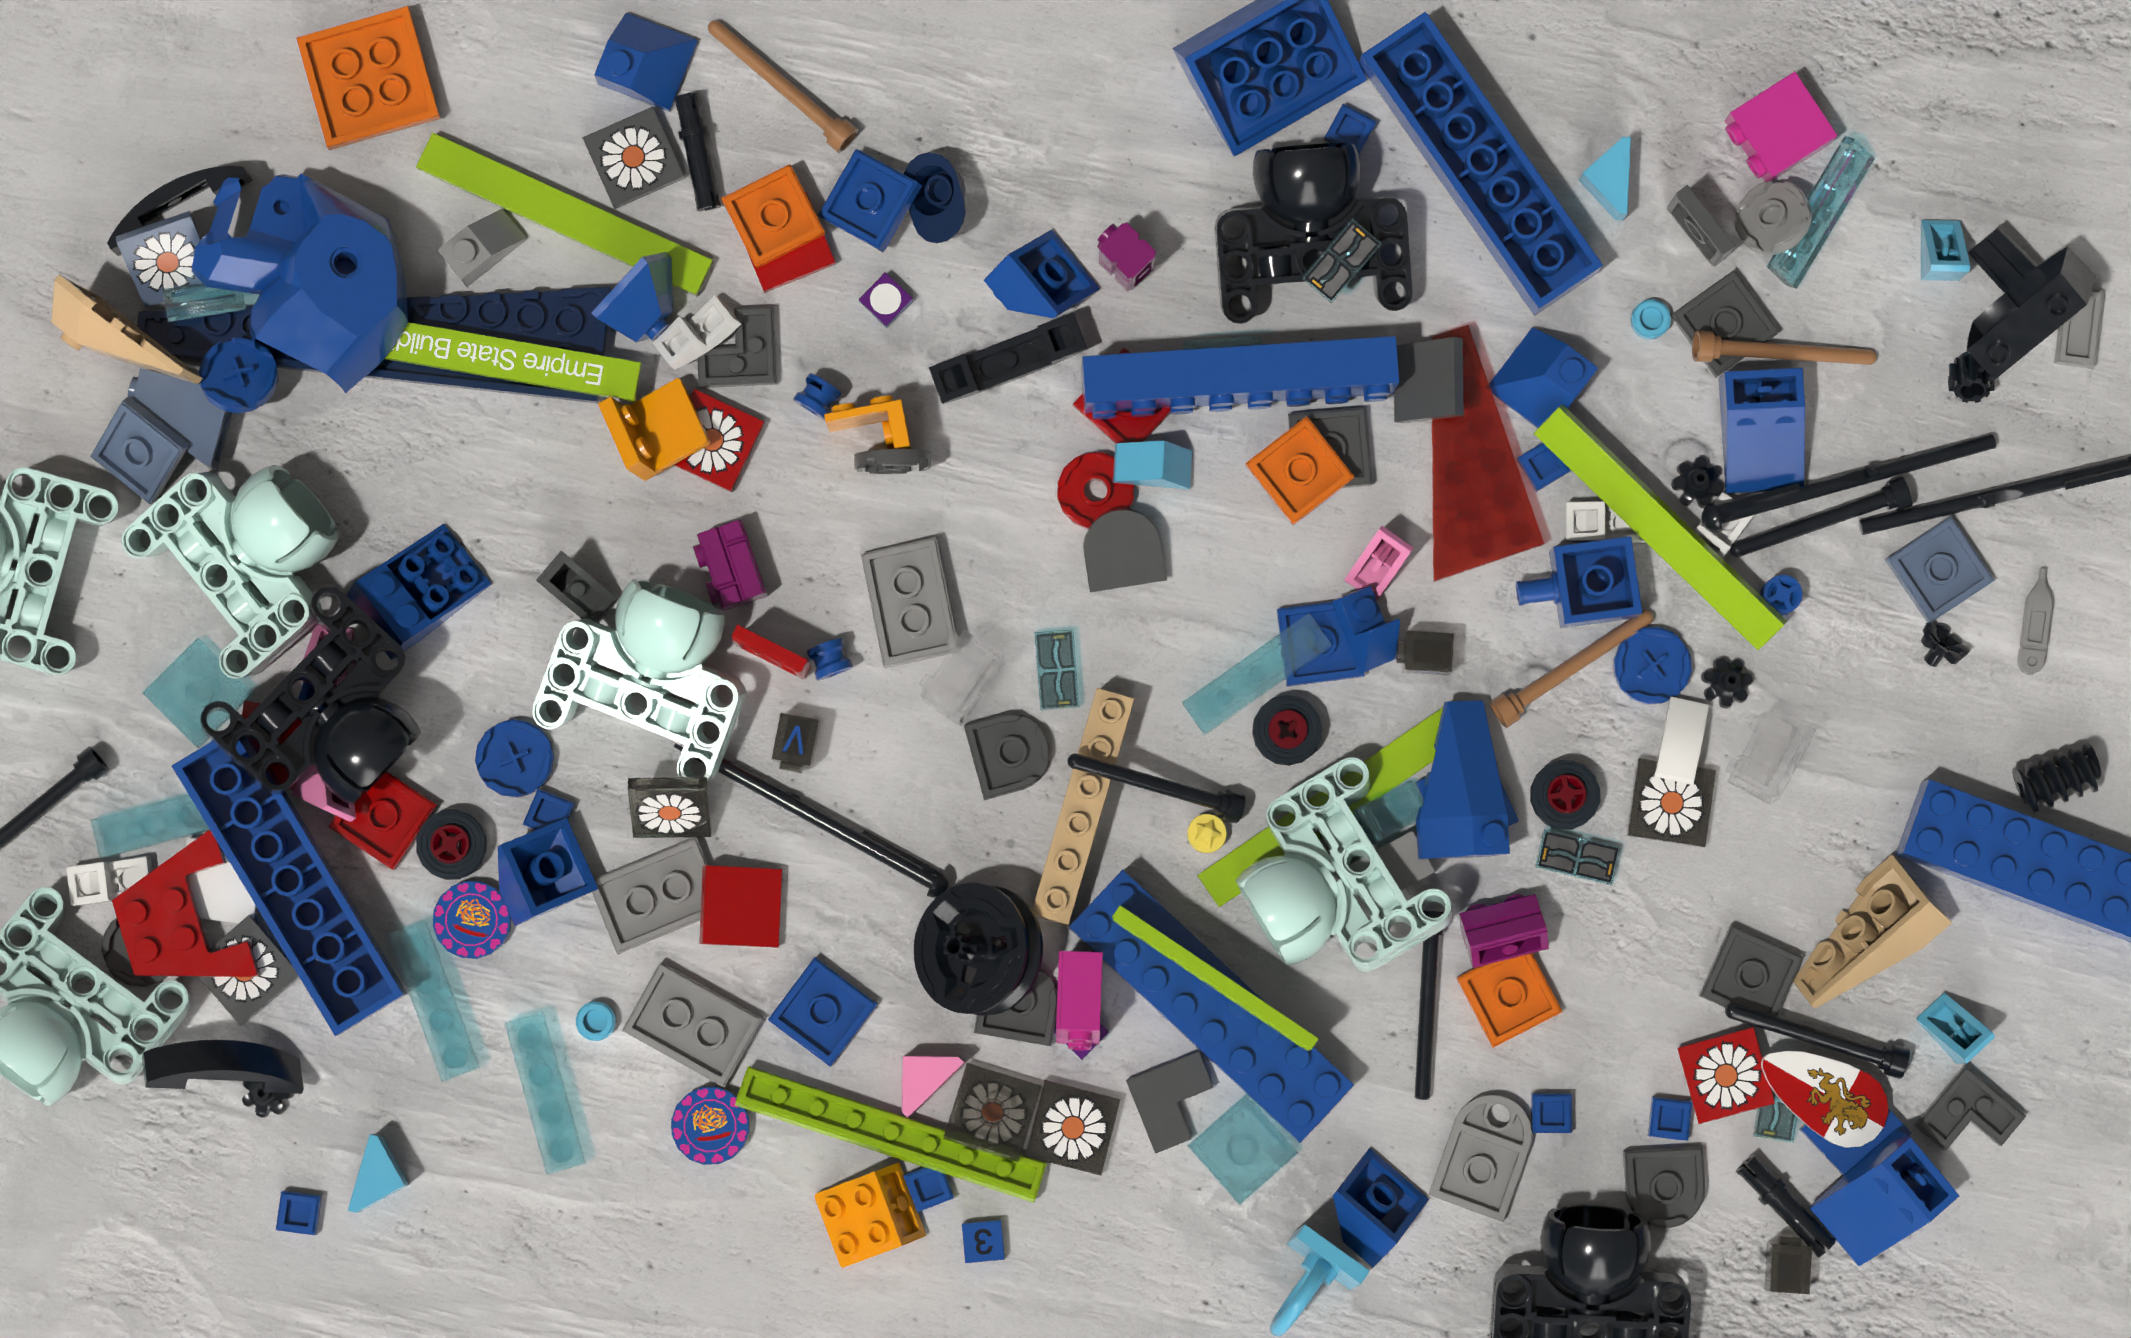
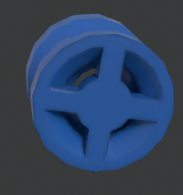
[793,373,842,420]
[1760,575,1803,616]
[806,638,853,681]

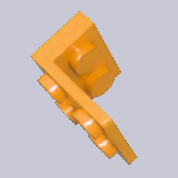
[598,378,710,481]
[824,395,912,449]
[814,1162,927,1268]

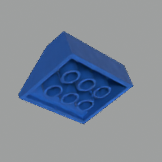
[1172,0,1367,157]

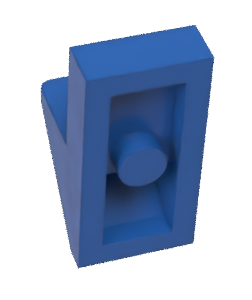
[1332,586,1400,674]

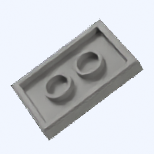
[861,537,961,669]
[592,837,708,954]
[622,962,763,1088]

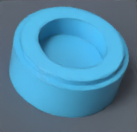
[1630,299,1671,340]
[576,1002,616,1041]

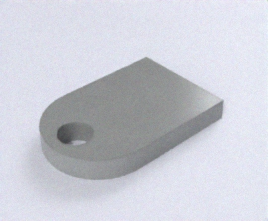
[1428,1095,1532,1222]

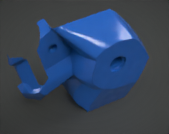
[191,174,408,393]

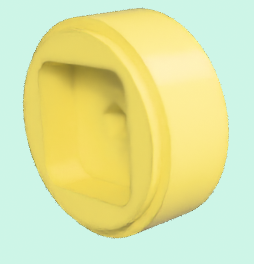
[1187,814,1227,854]

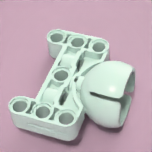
[122,465,339,679]
[0,467,118,675]
[532,579,746,787]
[1236,757,1452,972]
[0,887,190,1106]

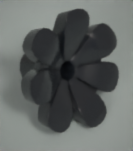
[1671,457,1723,508]
[1921,622,1970,667]
[1701,658,1753,709]
[242,1081,294,1118]

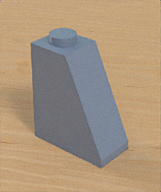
[128,368,233,471]

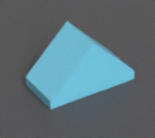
[1579,137,1631,221]
[1921,220,1970,281]
[1113,441,1192,490]
[1916,992,1995,1064]
[348,1134,409,1213]

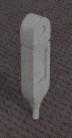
[2017,568,2052,675]

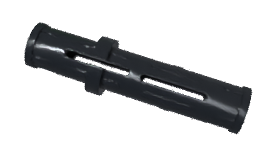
[674,92,721,212]
[1736,1154,1836,1258]

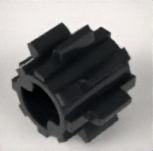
[1948,352,1995,403]

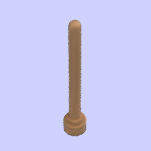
[708,20,858,153]
[1692,330,1877,365]
[1489,610,1654,728]

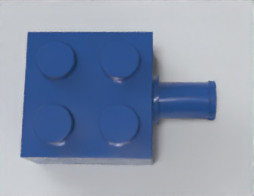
[1516,536,1643,629]

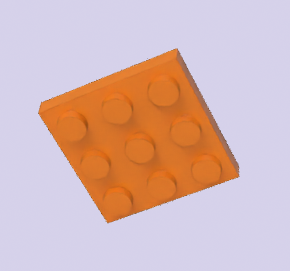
[296,6,441,150]

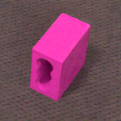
[1725,71,1838,182]
[1056,951,1103,1051]

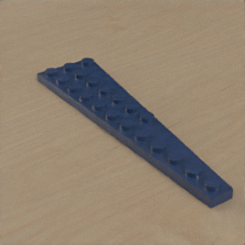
[137,287,612,404]

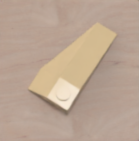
[51,274,203,384]
[1793,854,1952,1009]

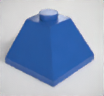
[594,13,698,112]
[984,229,1100,318]
[591,252,673,343]
[1485,327,1598,429]
[498,817,598,926]
[1333,1148,1429,1267]

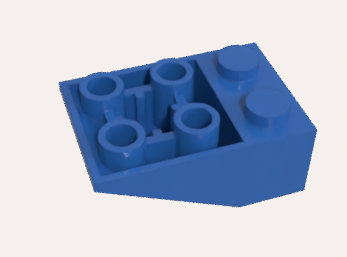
[1718,368,1805,494]
[346,524,491,660]
[1809,1130,1960,1266]

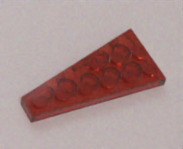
[1431,325,1544,583]

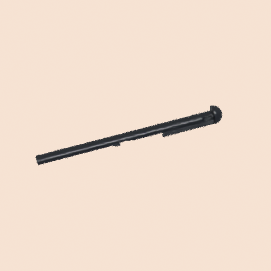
[1701,434,1996,532]
[1859,456,2131,535]
[674,742,949,898]

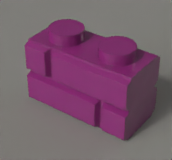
[1097,223,1156,291]
[693,520,768,611]
[1459,894,1549,968]

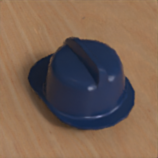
[904,152,966,244]

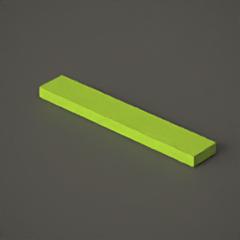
[1112,905,1319,1051]

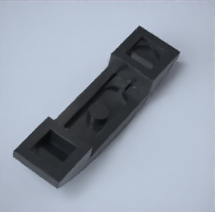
[107,166,253,256]
[929,312,1088,404]
[142,1040,304,1094]

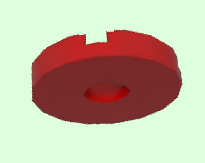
[1057,452,1134,529]

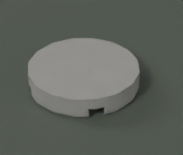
[1735,180,1812,255]

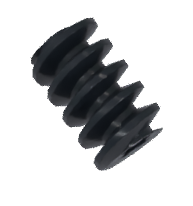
[2012,743,2101,813]

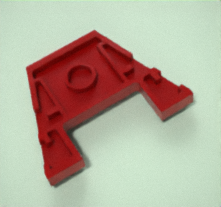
[112,830,260,977]

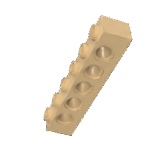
[1032,688,1134,926]

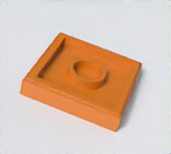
[721,164,825,269]
[1245,416,1355,526]
[1456,953,1562,1048]

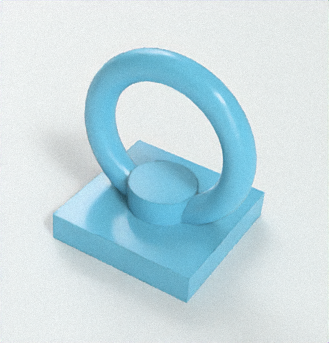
[1270,1225,1370,1337]

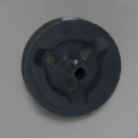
[914,883,1043,1016]

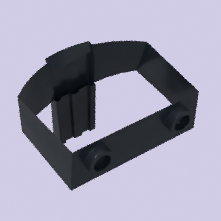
[1967,225,2096,380]

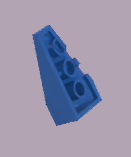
[1416,700,1510,860]

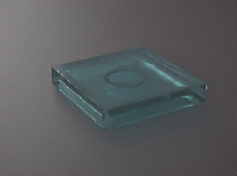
[142,638,254,748]
[1187,1094,1298,1205]

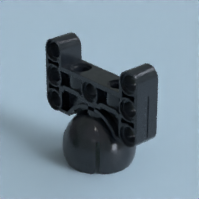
[1214,142,1412,324]
[200,586,421,805]
[1490,1204,1691,1338]

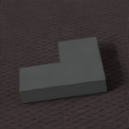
[697,306,777,388]
[1126,1051,1213,1154]
[1914,1065,2026,1151]

